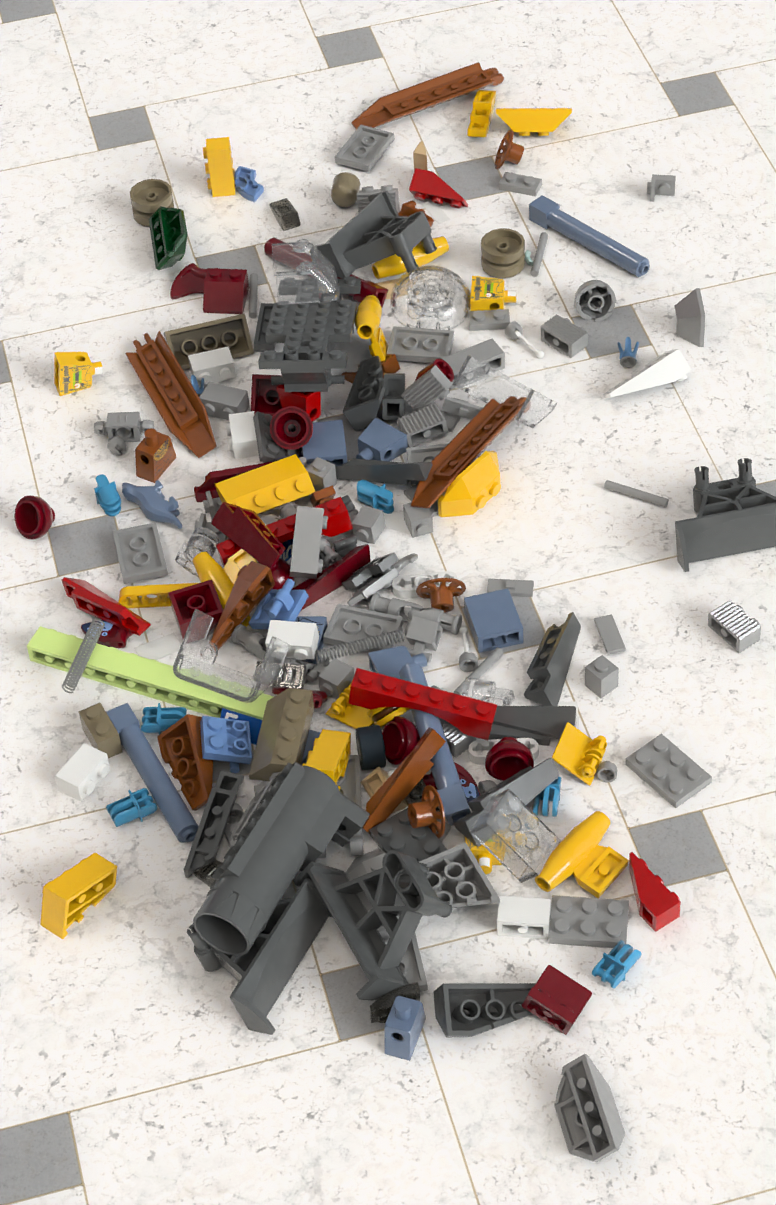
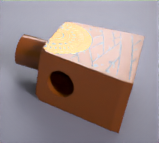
[135,428,176,483]

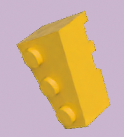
[203,137,236,197]
[302,729,351,790]
[40,853,117,939]

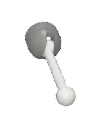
[505,321,544,358]
[459,626,478,672]

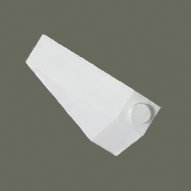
[603,349,692,398]

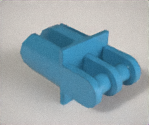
[94,474,121,516]
[357,480,394,514]
[141,703,187,735]
[532,777,561,817]
[106,788,157,827]
[592,940,642,988]

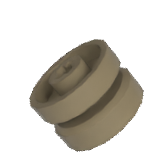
[130,179,174,227]
[481,228,525,278]

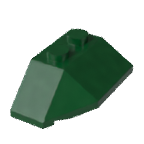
[149,206,188,270]

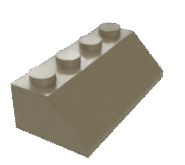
[163,313,254,370]
[249,688,314,781]

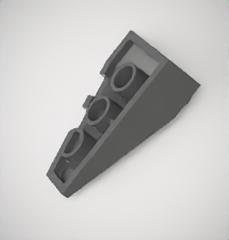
[343,356,385,431]
[433,983,536,1037]

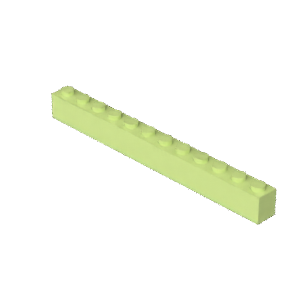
[27,626,273,720]

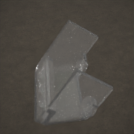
[272,239,340,305]
[452,355,557,430]
[173,609,290,703]

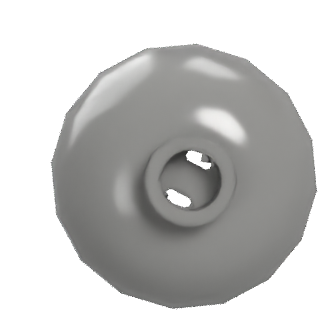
[574,280,616,322]

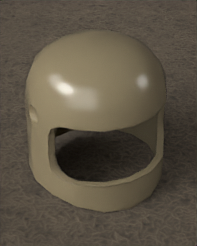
[331,172,361,207]

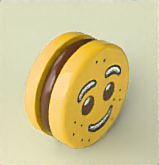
[367,707,411,728]

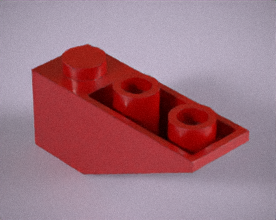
[409,168,468,208]
[629,852,681,932]

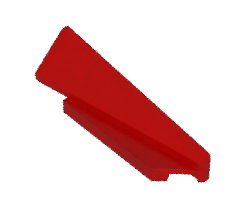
[62,577,151,636]

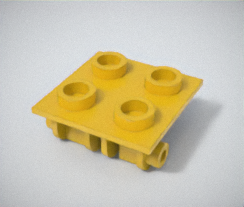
[325,680,374,729]
[551,722,607,786]

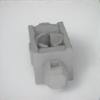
[94,412,154,442]

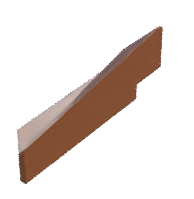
[362,727,446,834]

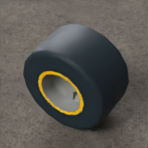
[356,725,386,771]

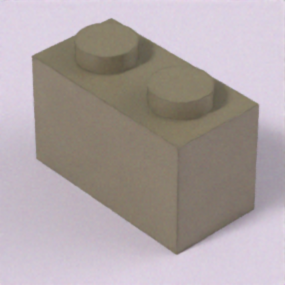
[79,703,123,759]

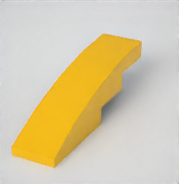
[467,90,496,137]

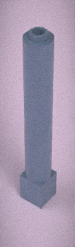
[529,195,650,277]
[399,663,471,826]
[106,703,199,843]

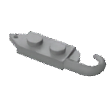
[347,553,418,606]

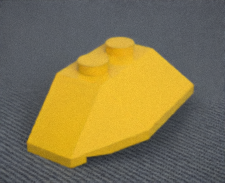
[496,108,572,136]
[438,451,501,517]

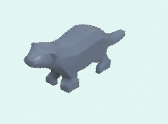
[122,480,182,529]

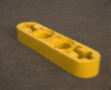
[119,583,198,608]

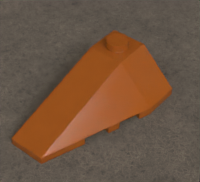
[210,561,275,653]
[157,714,213,811]

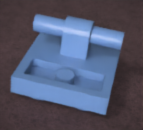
[249,579,309,629]
[200,716,252,773]

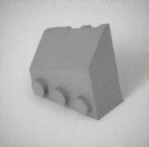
[419,842,500,908]

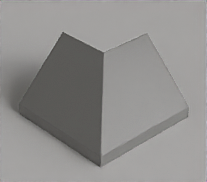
[674,288,705,347]

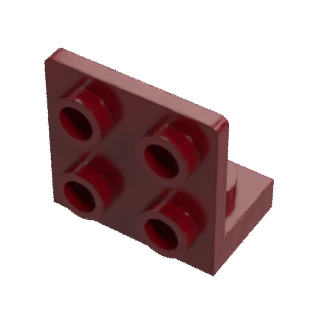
[522,965,592,1035]

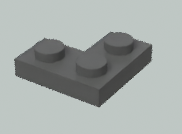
[342,553,399,590]

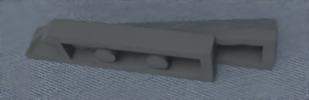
[479,706,576,746]

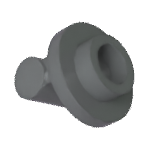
[333,535,357,557]

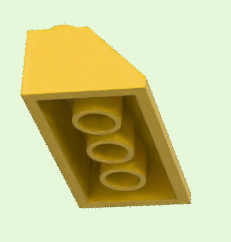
[215,454,315,515]

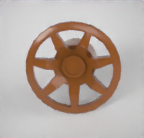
[495,129,524,170]
[416,578,466,613]
[408,785,445,839]

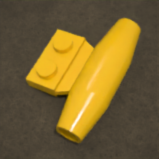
[372,236,449,279]
[355,295,388,361]
[192,549,258,627]
[535,811,629,898]

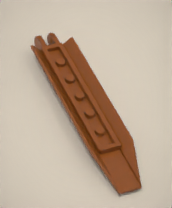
[351,62,504,130]
[125,331,217,458]
[411,396,529,508]

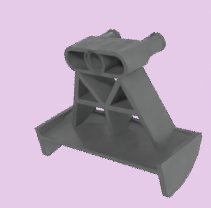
[312,190,437,279]
[675,458,776,572]
[293,850,452,1001]
[187,878,333,1035]

